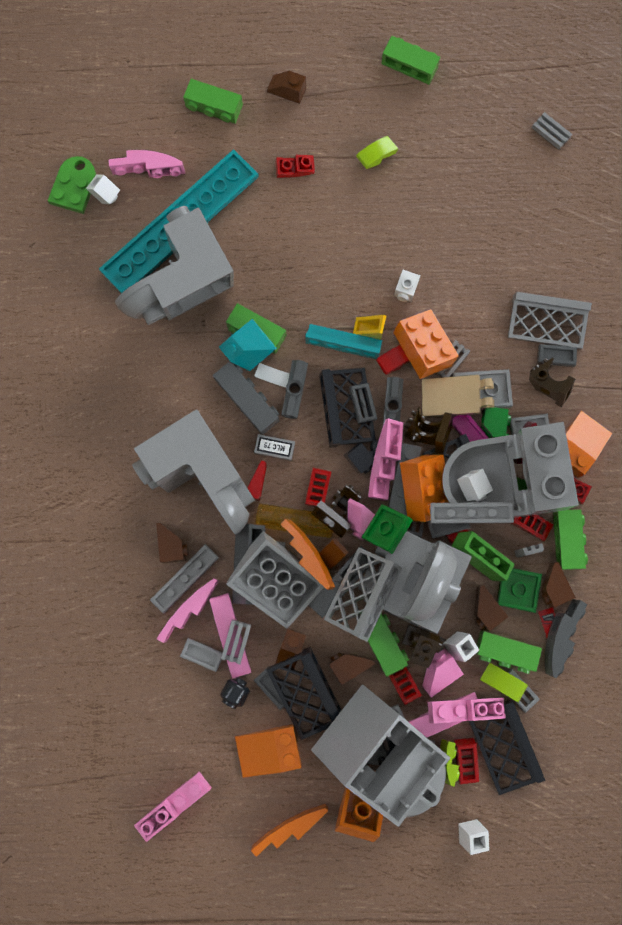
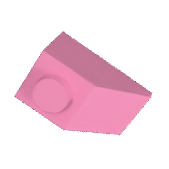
[348,499,375,540]
[422,649,464,698]

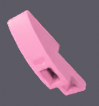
[109,150,185,178]
[428,698,506,723]
[134,772,212,842]

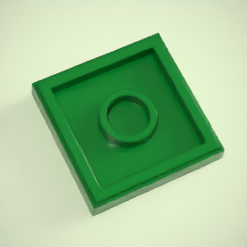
[361,504,413,554]
[496,568,542,613]

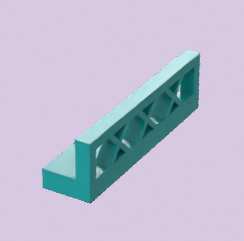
[305,324,383,359]

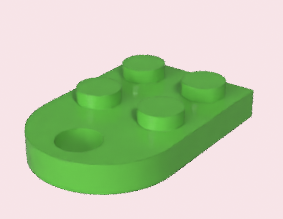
[48,156,96,214]

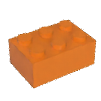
[393,309,459,379]
[400,455,449,522]

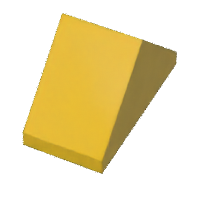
[353,315,386,340]

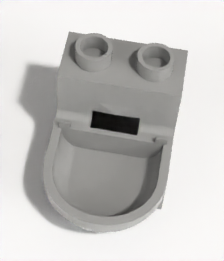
[115,206,234,325]
[132,409,255,535]
[442,422,579,518]
[358,531,472,634]
[311,684,450,827]

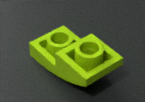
[356,136,398,169]
[480,663,528,703]
[440,739,460,787]

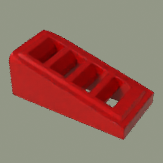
[247,460,267,501]
[305,468,332,507]
[511,514,553,542]
[389,667,422,705]
[454,738,479,784]

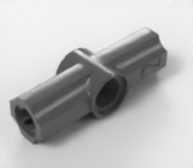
[281,360,308,419]
[382,377,404,428]

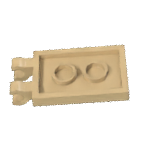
[422,375,494,417]

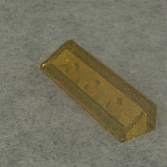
[256,503,332,538]

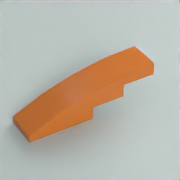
[280,519,335,590]
[251,804,328,857]

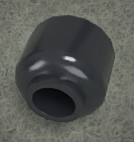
[220,677,250,709]

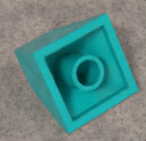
[219,319,277,371]

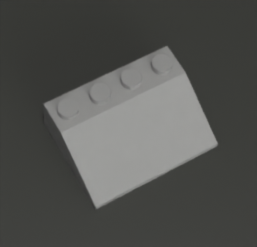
[226,531,324,629]

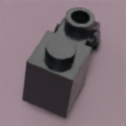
[344,440,379,474]

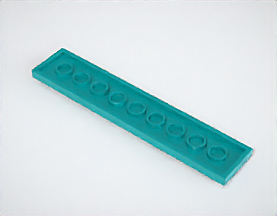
[99,149,259,293]

